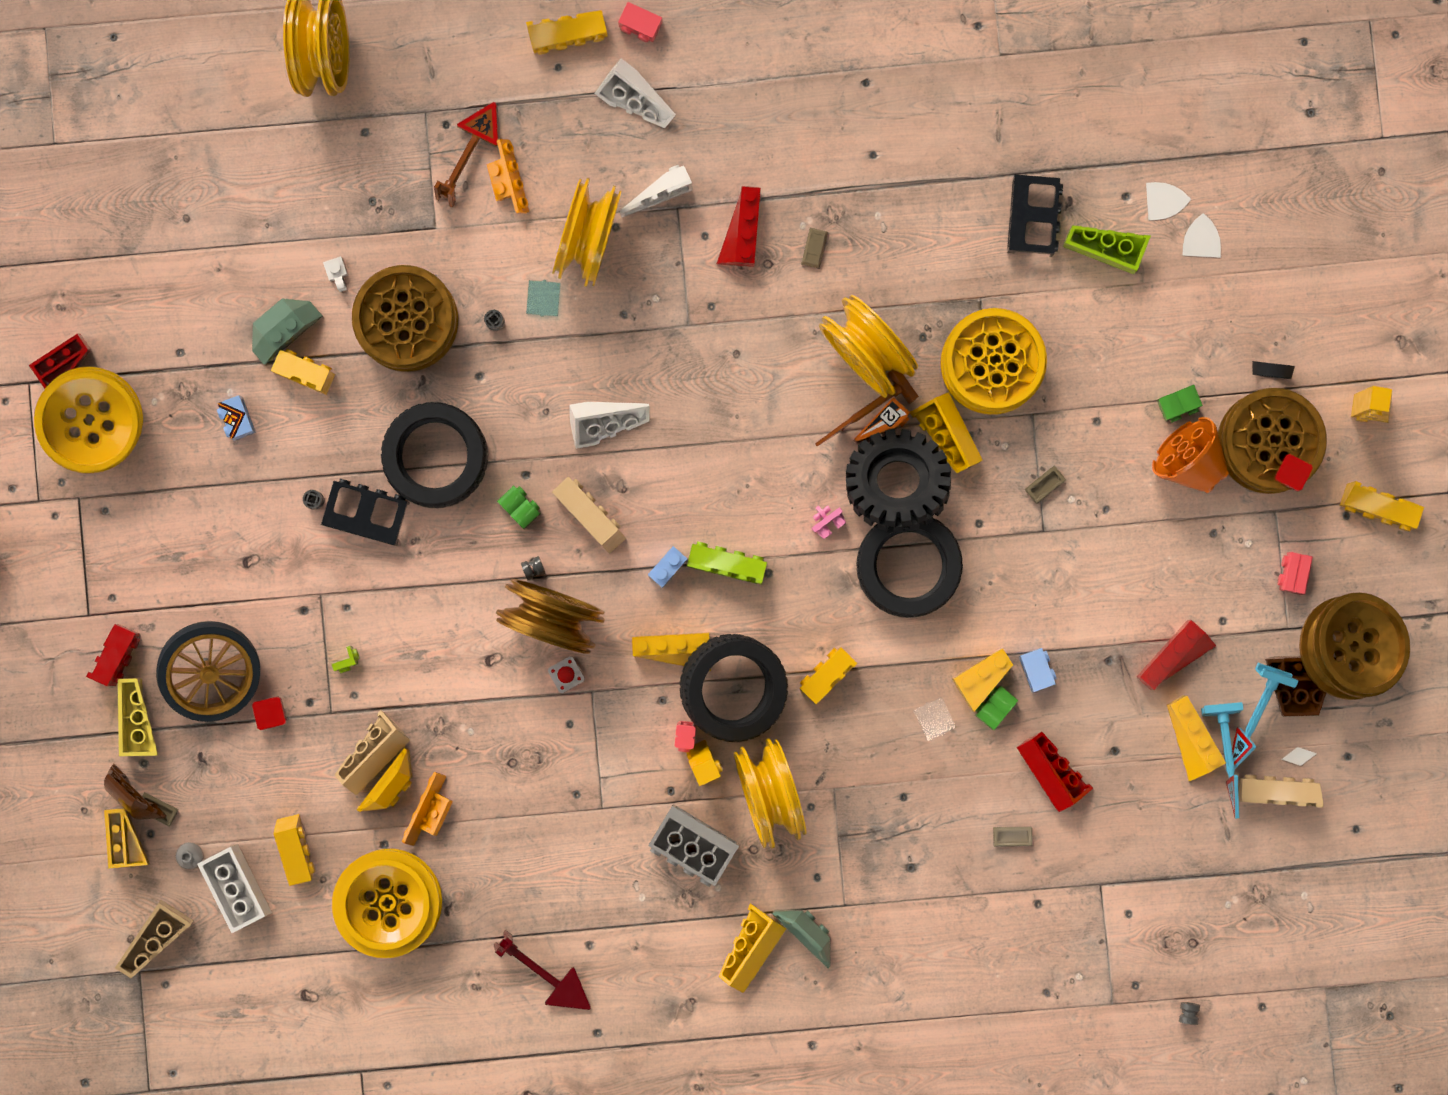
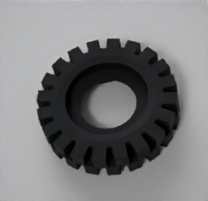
[846,429,951,532]

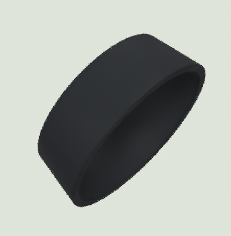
[1252,361,1295,379]

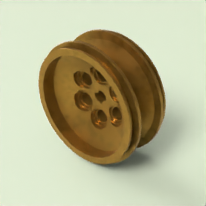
[352,265,459,372]
[1218,388,1327,494]
[496,578,605,654]
[1299,592,1410,700]

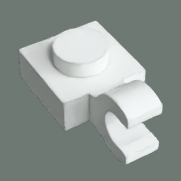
[323,256,348,292]

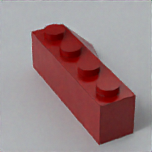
[716,186,761,267]
[1137,620,1216,690]
[1016,731,1093,813]

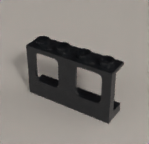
[1007,174,1063,257]
[321,479,410,546]

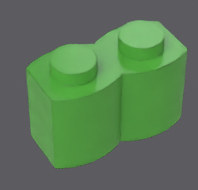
[1157,385,1203,423]
[497,485,541,529]
[975,686,1018,730]

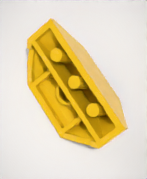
[356,748,413,812]

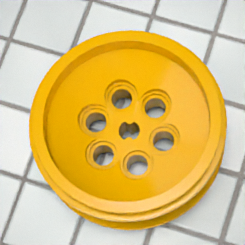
[283,0,350,97]
[552,178,622,287]
[819,295,918,398]
[940,308,1047,415]
[34,367,143,473]
[734,738,807,849]

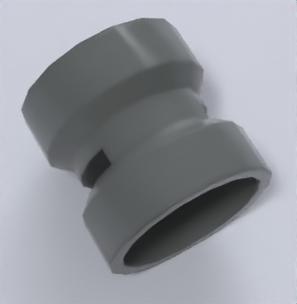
[484,309,505,331]
[303,490,325,510]
[521,556,546,581]
[1179,1002,1200,1025]

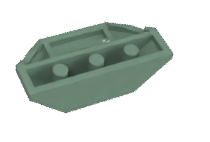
[252,298,323,365]
[772,909,831,968]

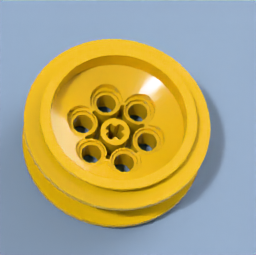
[332,849,442,958]

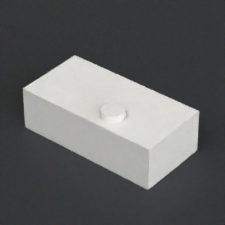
[197,844,272,933]

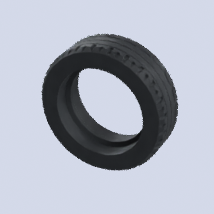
[381,402,488,508]
[856,518,963,618]
[679,634,788,742]

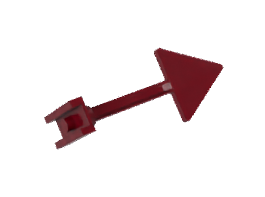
[494,930,591,1010]

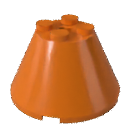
[1152,417,1229,493]

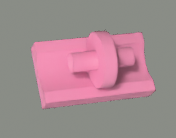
[812,506,846,539]

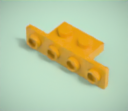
[486,139,529,214]
[402,772,453,846]

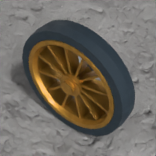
[156,621,260,722]

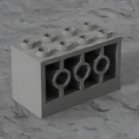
[648,804,739,887]

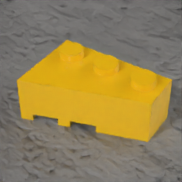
[952,648,1013,712]
[686,740,723,786]

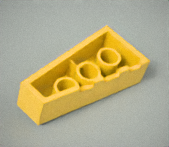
[1351,386,1392,423]

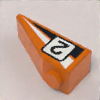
[853,397,910,443]

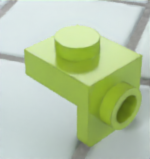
[332,646,360,674]

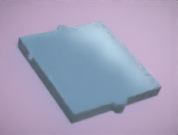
[526,280,561,317]

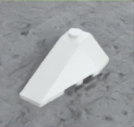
[594,58,676,128]
[620,165,692,217]
[569,402,650,449]

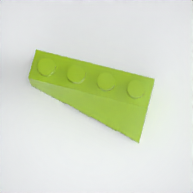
[1063,225,1151,275]
[687,541,767,585]

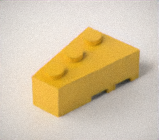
[271,349,336,395]
[799,647,858,704]
[104,808,150,869]
[273,814,315,886]

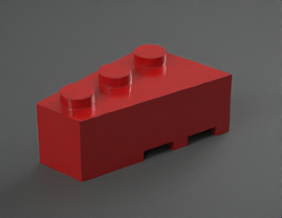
[29,333,92,389]
[86,624,140,686]

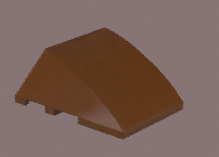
[1265,656,1336,717]
[104,764,167,819]

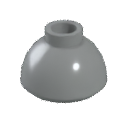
[176,842,203,869]

